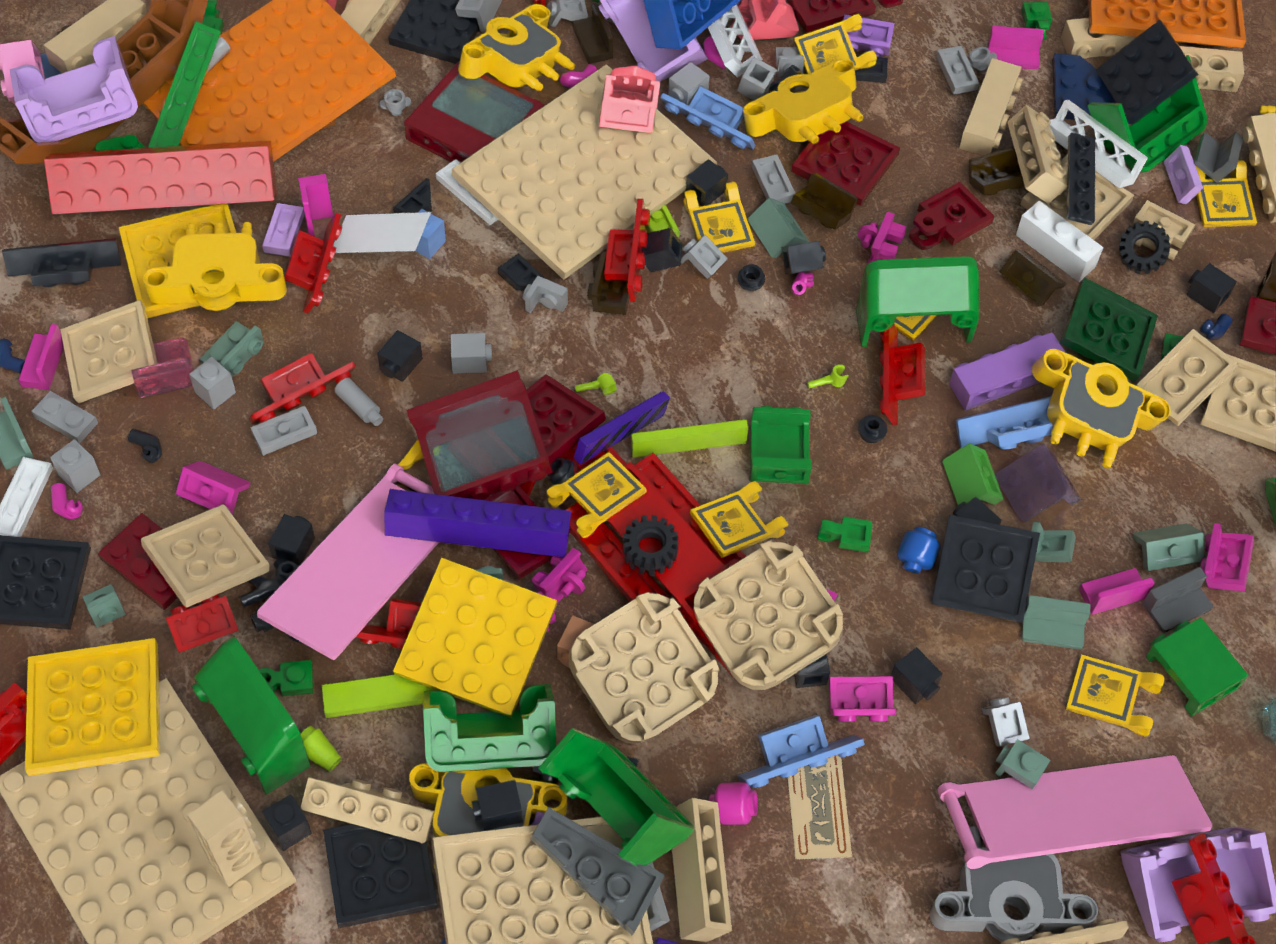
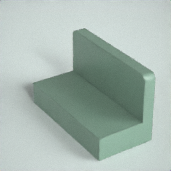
[748,197,810,258]
[0,397,34,470]
[1133,523,1204,571]
[1022,595,1090,650]

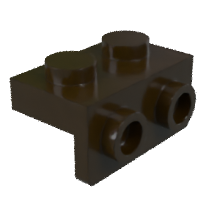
[969,147,1024,196]
[790,173,858,230]
[587,252,630,315]

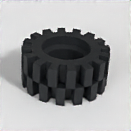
[1119,221,1170,274]
[623,515,679,575]

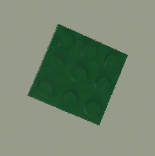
[1060,277,1158,382]

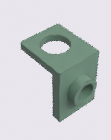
[83,584,126,628]

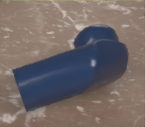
[1200,314,1233,340]
[0,338,25,374]

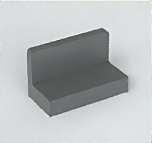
[1194,132,1243,183]
[1143,567,1213,633]

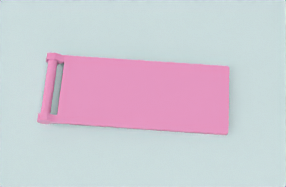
[257,463,439,660]
[938,755,1212,869]

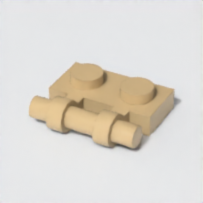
[1133,200,1195,261]

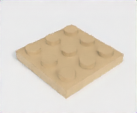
[1020,154,1134,240]
[60,300,160,404]
[1200,354,1276,451]
[141,504,269,608]

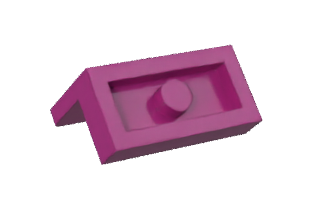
[988,26,1043,70]
[298,174,333,236]
[18,324,64,390]
[176,461,251,514]
[1079,568,1154,615]

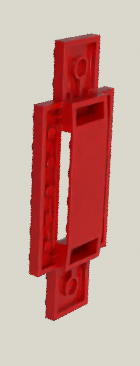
[561,428,747,677]

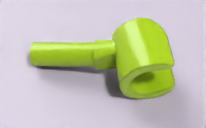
[807,365,849,389]
[575,373,617,395]

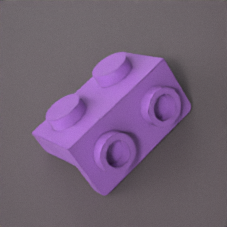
[843,15,895,57]

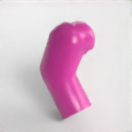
[703,35,726,69]
[560,64,597,88]
[791,272,814,296]
[51,483,83,520]

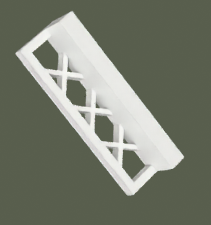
[708,4,763,78]
[1050,100,1148,188]

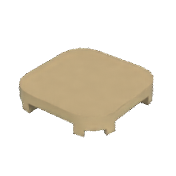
[694,540,843,690]
[569,592,719,744]

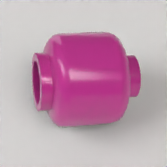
[709,782,758,825]

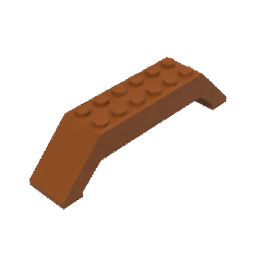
[0,0,208,164]

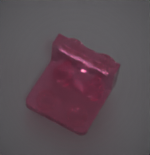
[131,338,194,398]

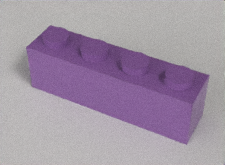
[949,332,1066,411]

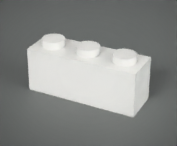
[1016,201,1103,282]

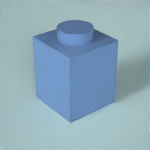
[415,209,446,259]

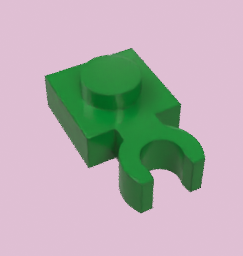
[259,660,314,697]

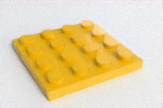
[119,204,236,318]
[393,558,557,718]
[25,638,160,776]

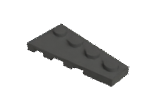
[531,807,665,936]

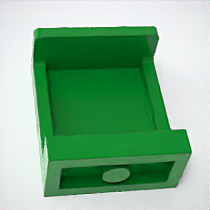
[750,406,812,484]
[1146,617,1249,717]

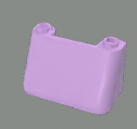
[598,0,708,81]
[9,36,138,143]
[1120,827,1276,942]

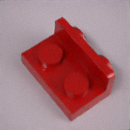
[166,594,239,653]

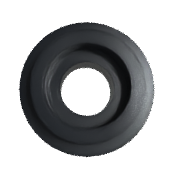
[737,264,765,291]
[858,415,887,443]
[547,457,575,485]

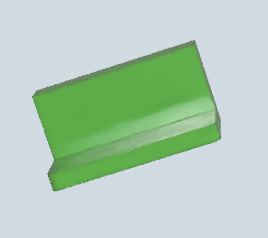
[943,443,1004,505]

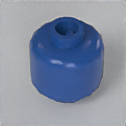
[897,527,941,574]

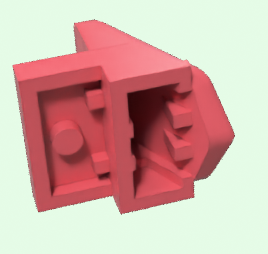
[730,0,799,40]
[599,65,660,133]

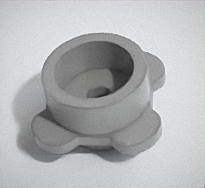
[969,47,997,72]
[379,89,411,116]

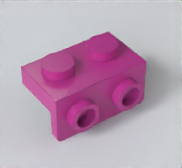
[1201,523,1254,592]
[829,676,896,722]

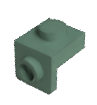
[1031,522,1076,562]
[995,739,1051,789]

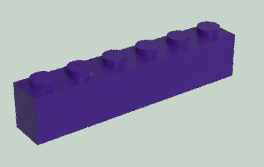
[384,489,571,557]

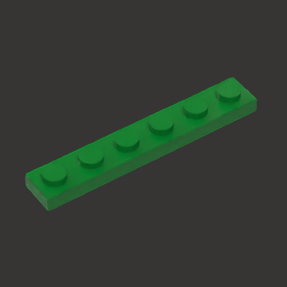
[148,21,221,148]

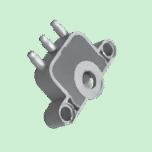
[929,826,1098,942]

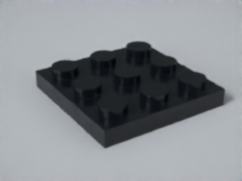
[388,0,480,64]
[1095,20,1199,125]
[931,515,1040,623]
[0,535,91,630]
[323,824,438,929]

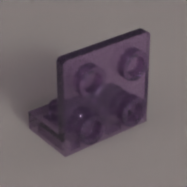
[995,443,1082,522]

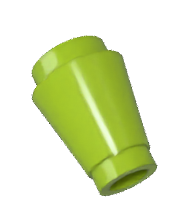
[301,726,342,772]

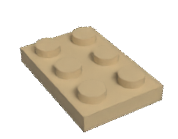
[1136,329,1238,426]

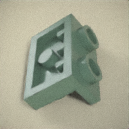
[199,321,264,377]

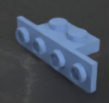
[660,86,756,150]
[956,396,1053,449]
[737,715,865,788]

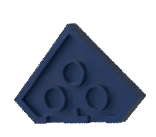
[1052,53,1131,124]

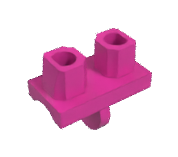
[858,212,906,264]
[532,548,587,603]

